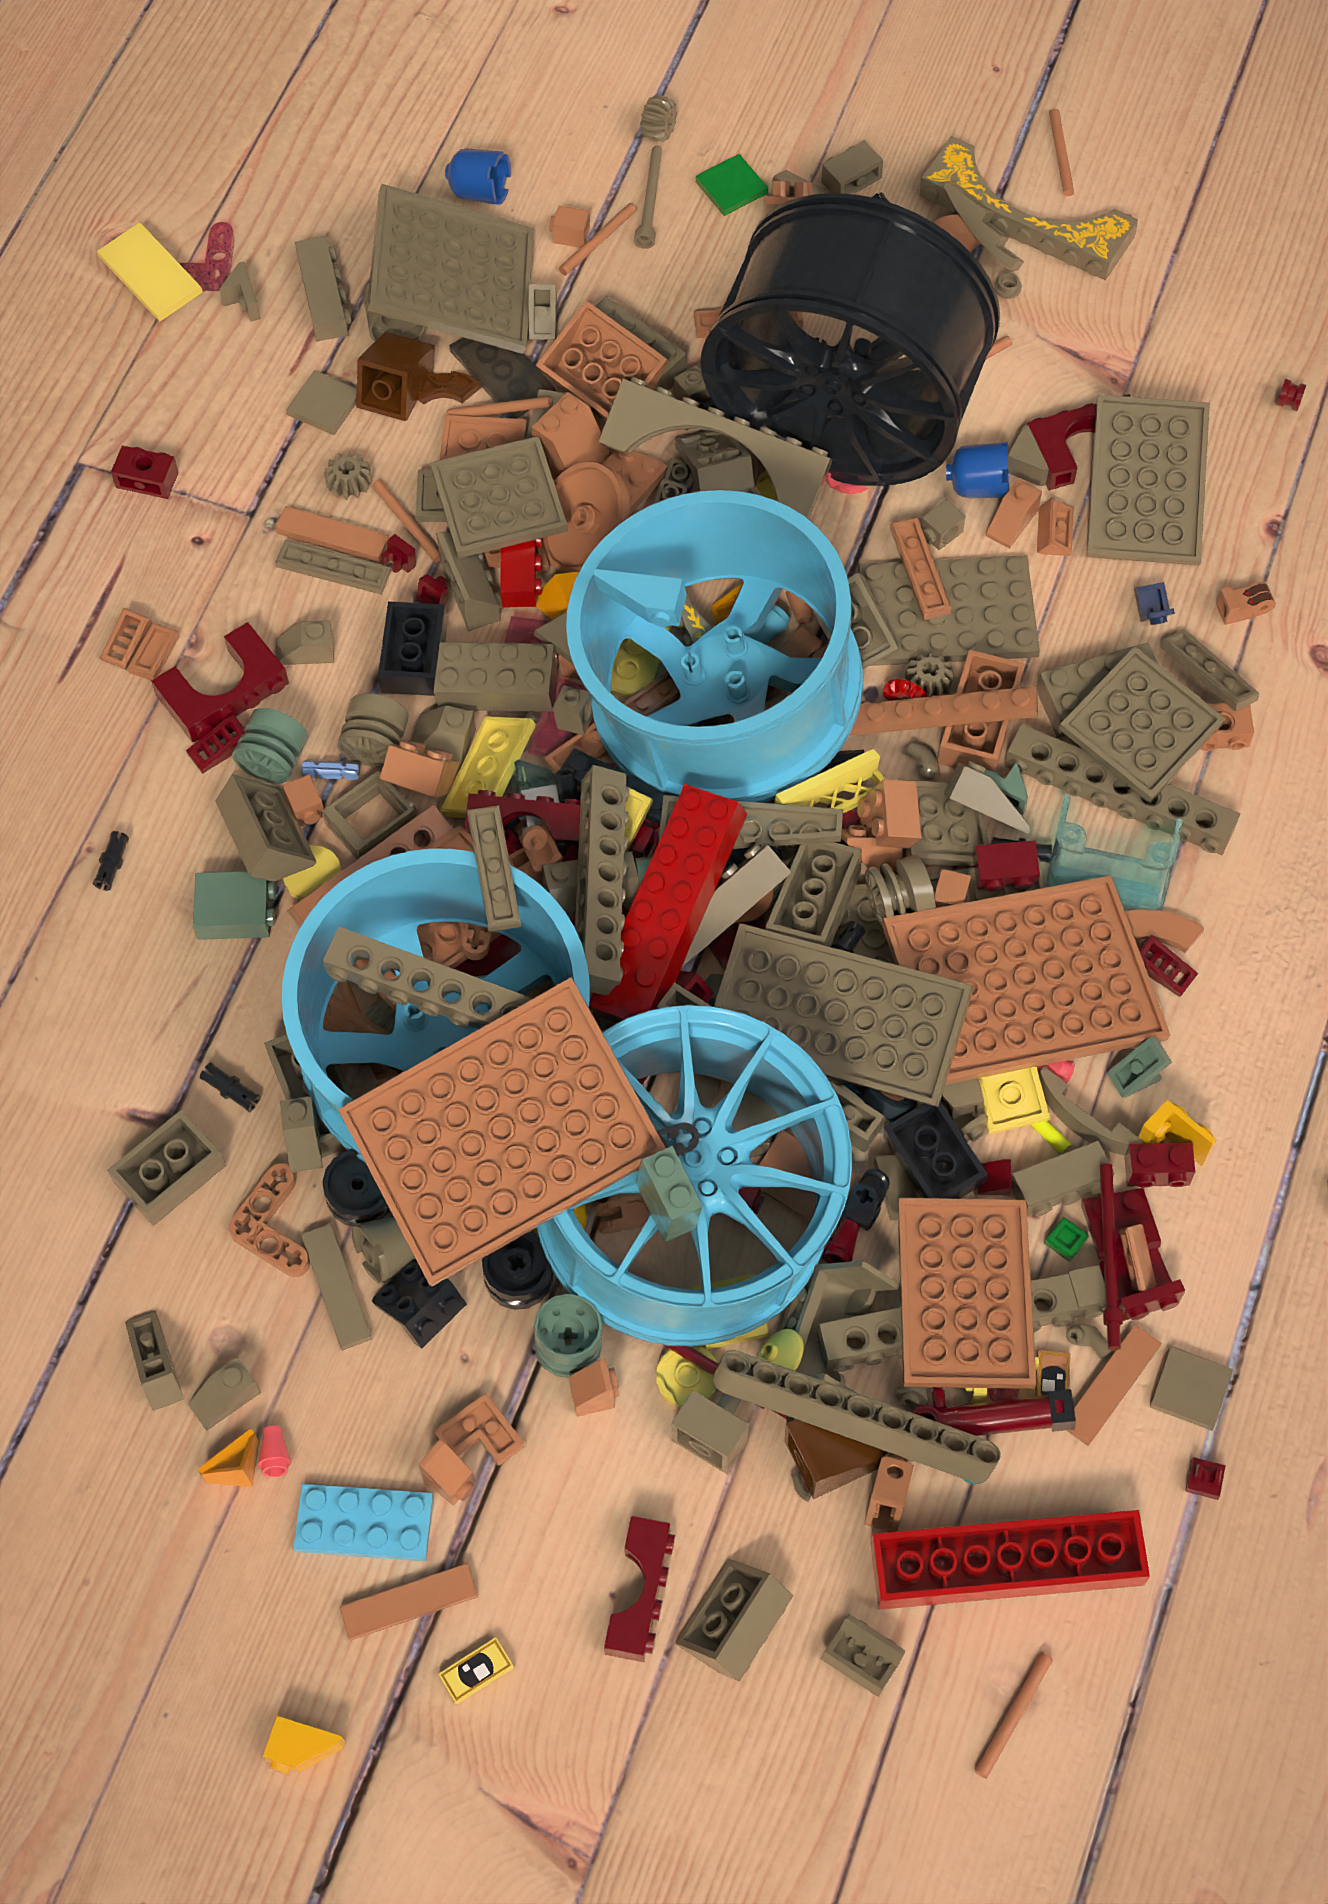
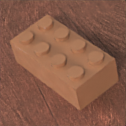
[938,650,1025,772]

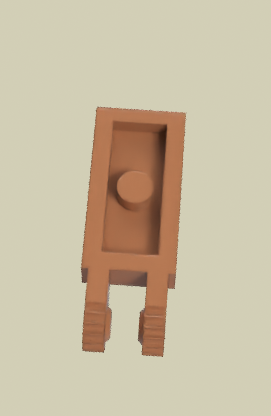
[595,1193,650,1234]

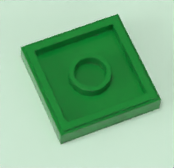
[696,154,768,216]

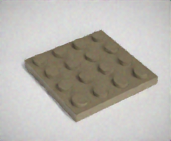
[430,436,568,559]
[1059,646,1226,803]

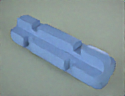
[302,760,360,780]

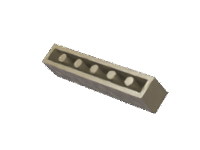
[682,843,791,967]

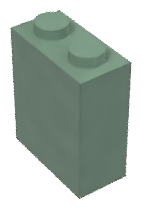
[193,871,276,940]
[636,1146,703,1242]

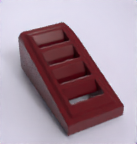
[186,714,245,774]
[1138,935,1198,997]

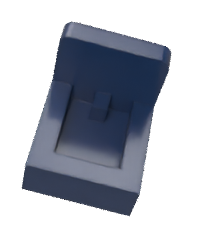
[1134,582,1175,625]

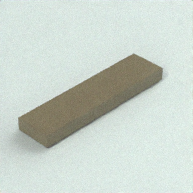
[275,540,391,595]
[1161,629,1259,711]
[467,805,521,932]
[301,1223,372,1351]

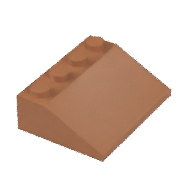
[536,300,669,421]

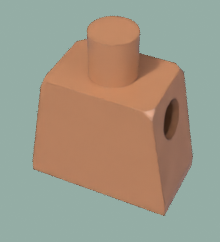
[865,1453,914,1532]

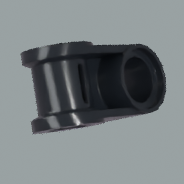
[841,1168,890,1231]

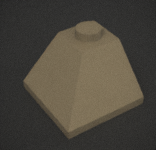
[411,705,476,776]

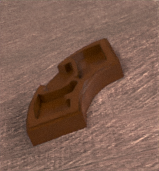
[418,371,481,404]

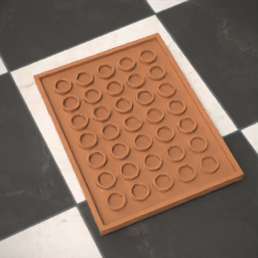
[882,876,1170,1085]
[338,978,666,1286]

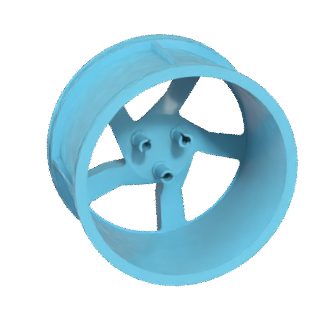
[566,490,863,803]
[282,849,590,1163]

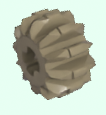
[640,95,677,142]
[324,451,372,500]
[905,651,954,697]

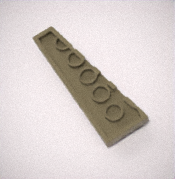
[658,795,843,849]

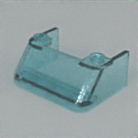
[1046,795,1183,911]

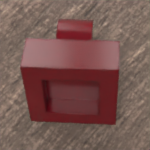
[381,534,416,573]
[416,574,450,605]
[1185,1457,1226,1500]

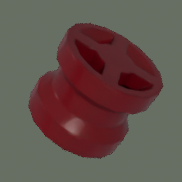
[1277,378,1306,411]

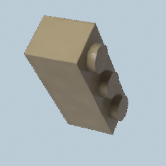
[1011,1141,1115,1217]

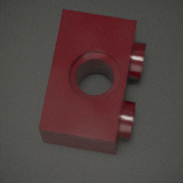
[111,445,179,499]

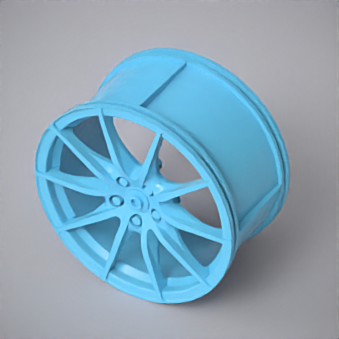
[536,1005,852,1346]

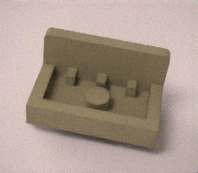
[821,1614,905,1697]

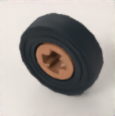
[861,1086,917,1120]

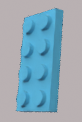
[293,1484,434,1562]

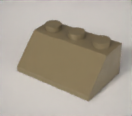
[436,531,502,631]
[542,852,639,919]
[675,1559,794,1682]

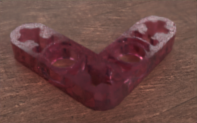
[179,222,235,291]

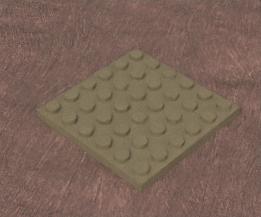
[367,183,534,354]

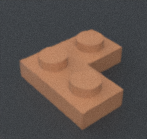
[433,1393,525,1466]

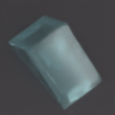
[514,760,560,795]

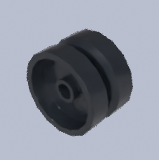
[322,1150,390,1227]
[482,1232,553,1310]

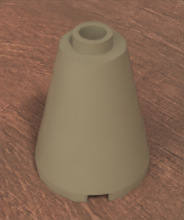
[352,1216,415,1283]

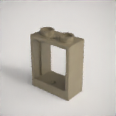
[322,771,417,859]

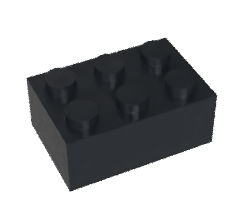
[378,601,448,696]
[883,1101,988,1199]

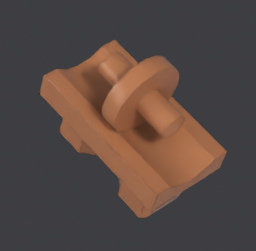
[764,181,812,205]
[518,822,563,873]

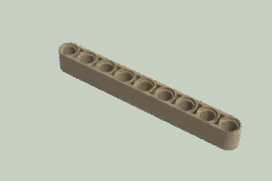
[713,1350,1001,1484]

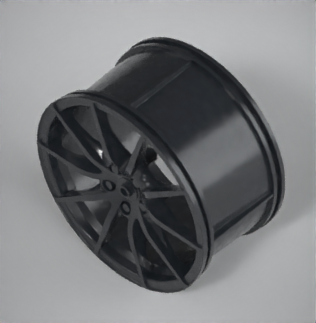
[700,193,1000,486]

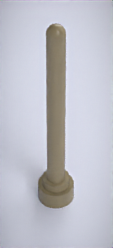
[634,146,662,249]

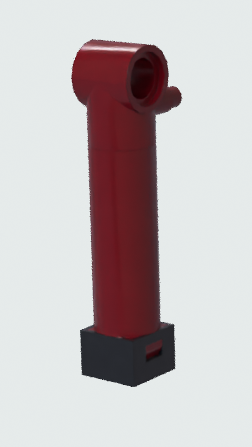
[912,1387,1076,1436]

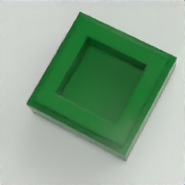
[1044,1217,1089,1262]

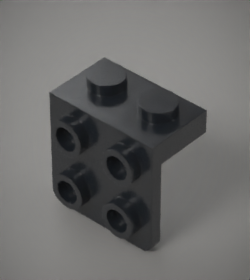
[372,1258,467,1349]

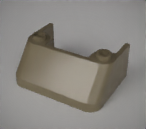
[779,1260,899,1393]

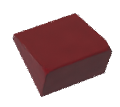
[978,1159,1012,1196]

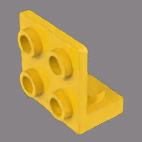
[1139,1100,1216,1166]

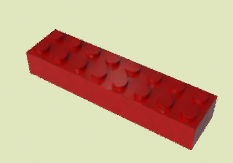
[589,784,747,1023]
[870,1510,1150,1610]

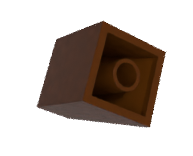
[356,331,435,421]
[784,1419,888,1500]

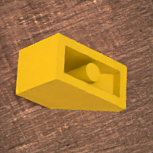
[263,1716,345,1775]

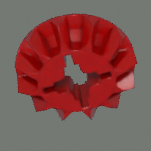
[883,679,928,701]

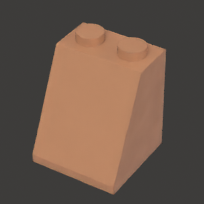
[531,392,611,480]

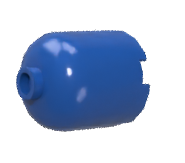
[445,148,511,205]
[946,442,1009,498]

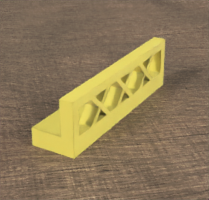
[774,749,885,813]

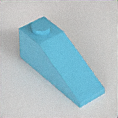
[593,569,687,627]

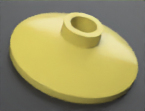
[756,1329,804,1371]

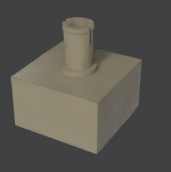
[671,1390,749,1475]

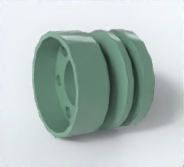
[232,708,308,784]
[534,1294,603,1378]

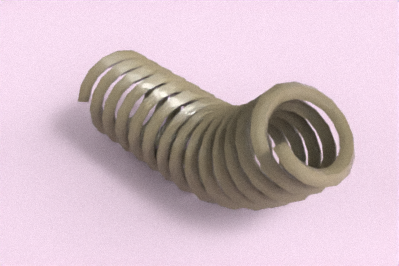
[791,1470,811,1502]

